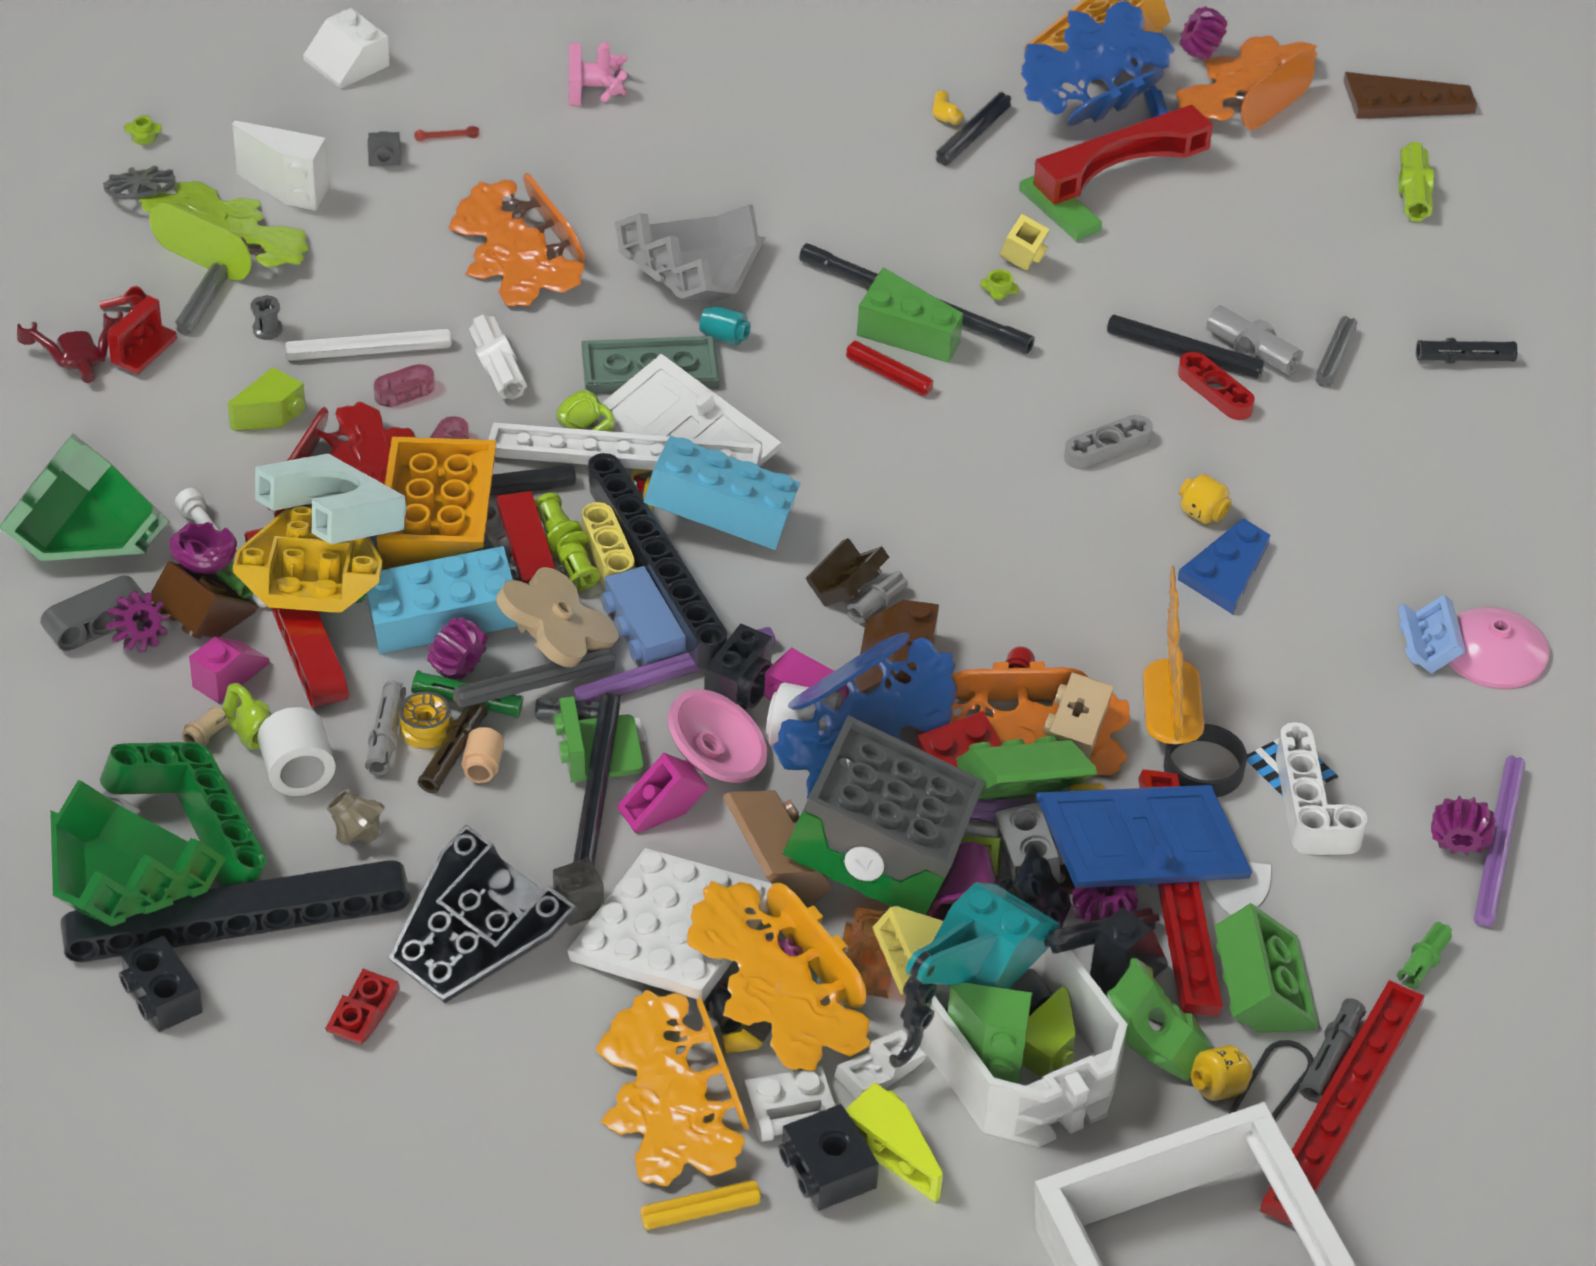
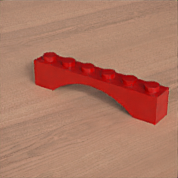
[1033,104,1213,205]

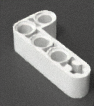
[1276,722,1367,855]

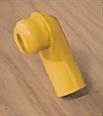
[932,90,963,126]

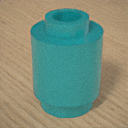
[699,306,751,345]

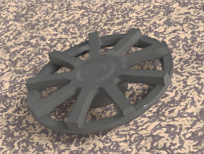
[103,166,176,199]

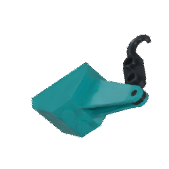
[889,882,1060,1068]

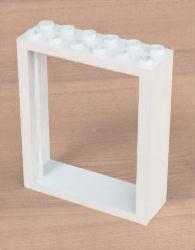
[1034,1102,1355,1266]

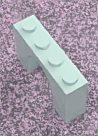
[255,454,407,544]

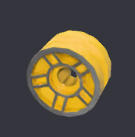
[399,691,451,749]

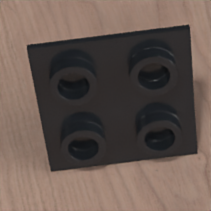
[997,844,1072,928]

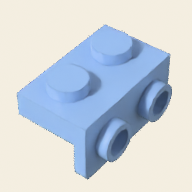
[1398,594,1466,674]

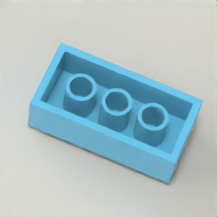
[643,435,801,550]
[366,546,517,654]

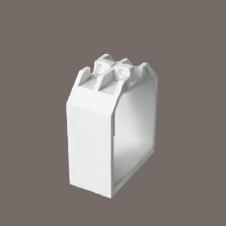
[921,947,1128,1147]

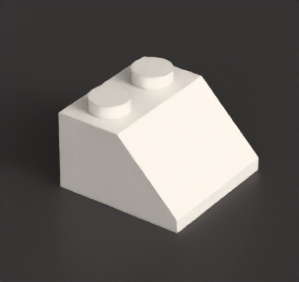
[303,8,389,89]

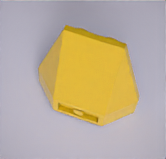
[233,506,383,613]

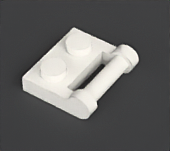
[744,1066,836,1142]

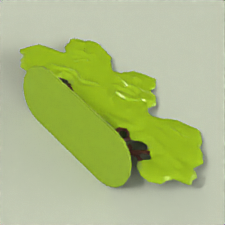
[138,181,309,281]

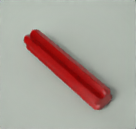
[846,341,934,396]

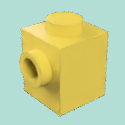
[999,214,1050,271]

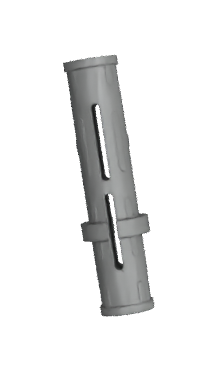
[365,681,406,776]

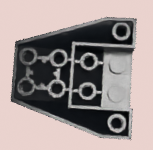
[388,824,578,1003]

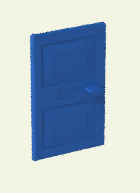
[1036,785,1253,888]

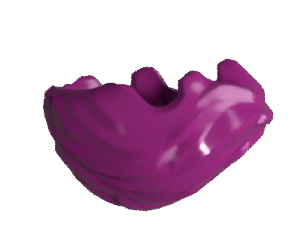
[169,522,237,574]

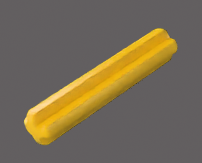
[640,1180,761,1230]

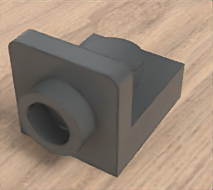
[367,131,400,166]

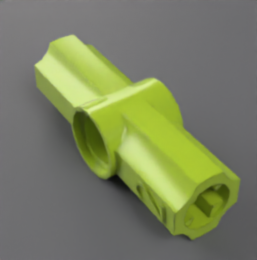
[1398,142,1434,222]

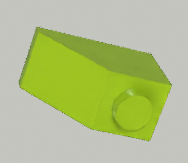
[227,367,306,431]
[1022,986,1076,1079]

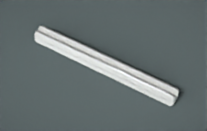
[285,328,452,361]

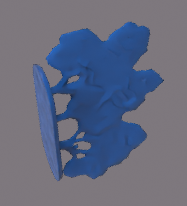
[772,632,957,800]

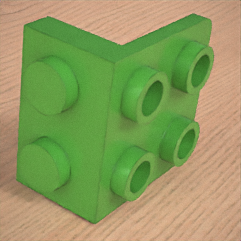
[553,696,644,783]

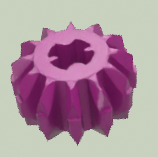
[1180,6,1227,60]
[106,591,169,653]
[427,617,488,680]
[1431,795,1496,856]
[1072,885,1138,922]

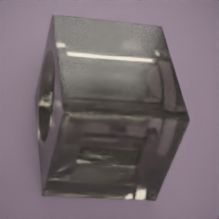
[553,857,604,926]

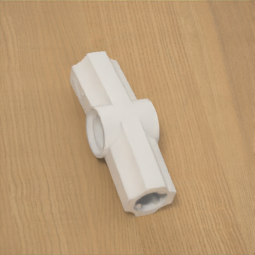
[469,314,527,400]

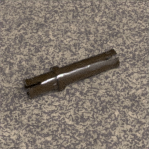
[417,703,488,794]

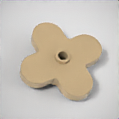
[496,567,619,667]

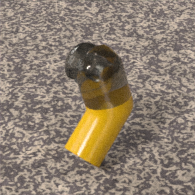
[721,1021,772,1054]

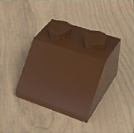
[151,561,259,639]

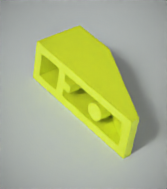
[845,1082,943,1203]

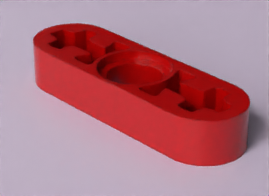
[1178,352,1255,420]

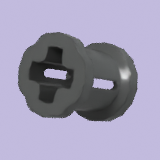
[250,295,282,340]

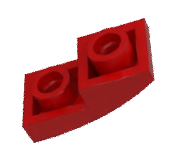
[325,968,400,1045]

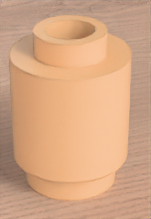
[462,727,505,783]

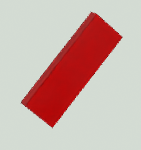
[496,491,556,585]

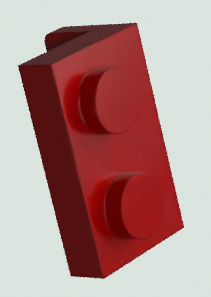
[107,295,177,374]

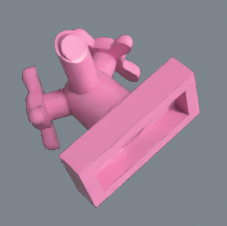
[569,42,628,106]

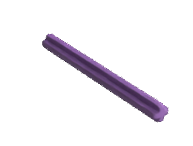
[574,627,776,704]
[1473,755,1526,927]

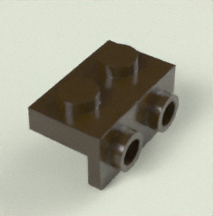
[806,538,890,606]

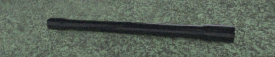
[799,243,1035,354]

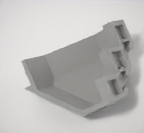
[615,204,766,303]

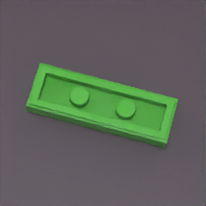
[1019,175,1102,241]

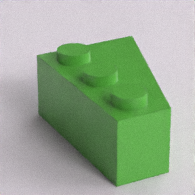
[857,267,963,363]

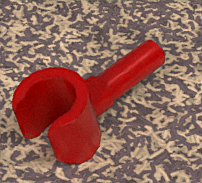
[99,286,147,309]

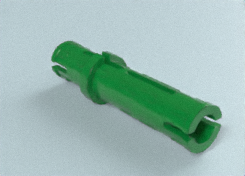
[411,670,524,718]

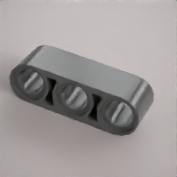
[40,575,144,651]

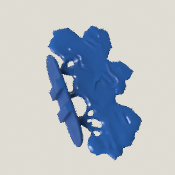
[1021,1,1174,126]

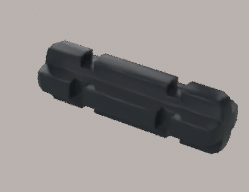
[535,698,600,720]

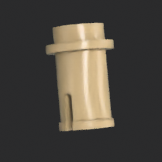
[182,706,229,747]

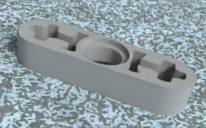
[1064,415,1153,469]

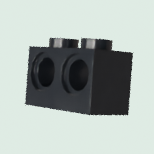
[119,935,202,1032]

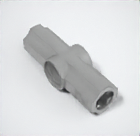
[1206,305,1304,376]

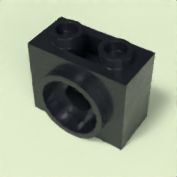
[704,623,773,710]
[779,1103,879,1211]

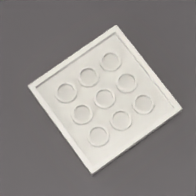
[567,848,772,1001]

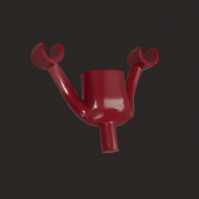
[17,311,123,383]

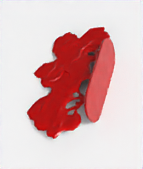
[267,401,415,518]

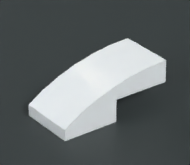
[834,1029,926,1099]

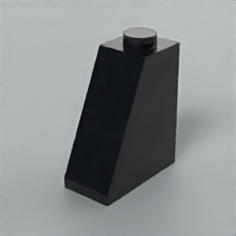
[1090,907,1168,1000]

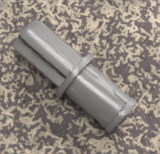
[847,571,908,624]

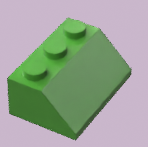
[956,736,1097,801]
[1214,903,1319,1033]
[947,982,1032,1084]

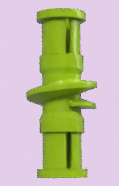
[535,493,600,591]

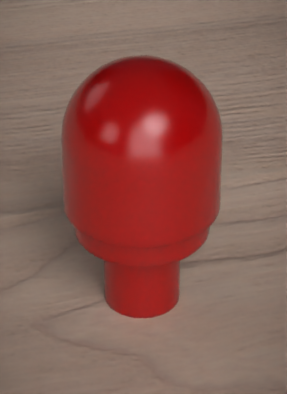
[1005,646,1035,668]

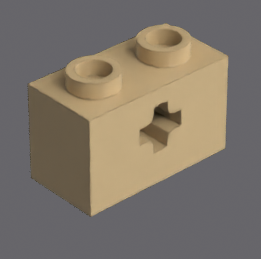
[1043,672,1114,759]

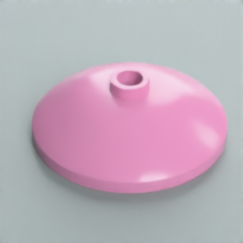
[1449,607,1550,689]
[668,689,767,783]

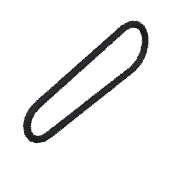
[1228,1040,1313,1120]

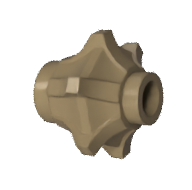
[327,788,385,845]

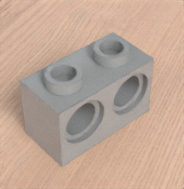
[995,802,1065,882]

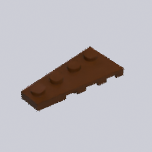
[1343,72,1477,119]

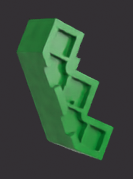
[0,433,170,561]
[50,780,226,926]

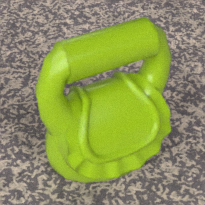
[556,389,615,432]
[222,683,272,750]

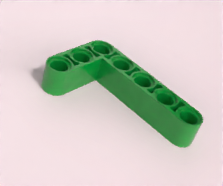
[99,742,267,886]

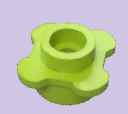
[124,115,162,145]
[980,269,1019,300]

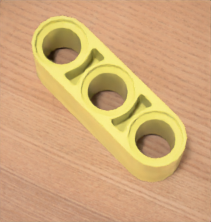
[582,502,634,590]

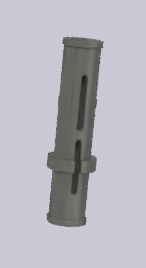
[1299,998,1366,1102]

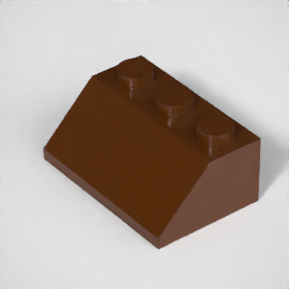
[855,600,939,694]

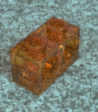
[843,907,893,998]

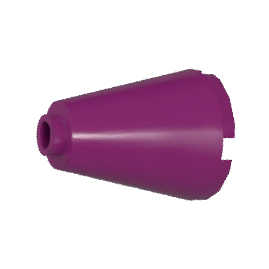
[927,842,997,921]

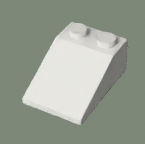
[232,120,329,211]

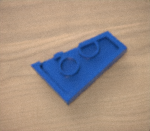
[1177,518,1270,615]

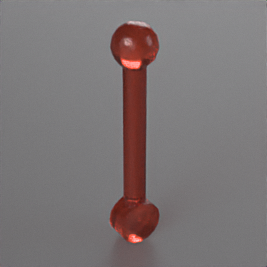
[414,126,479,142]

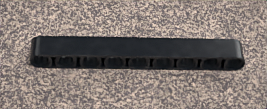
[588,453,727,671]
[60,860,411,962]

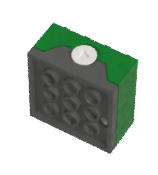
[782,715,985,915]

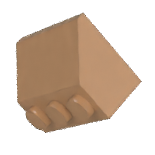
[722,790,833,906]

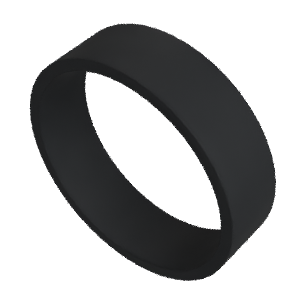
[1163,724,1247,797]

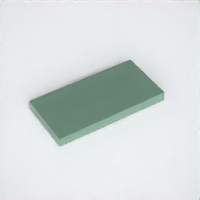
[581,336,719,394]

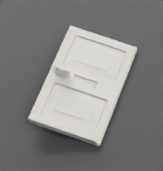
[592,354,782,466]

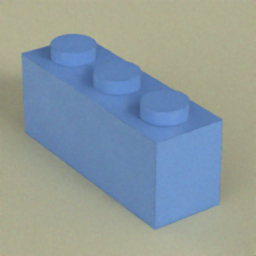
[601,566,686,666]

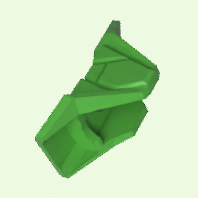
[1107,958,1211,1081]

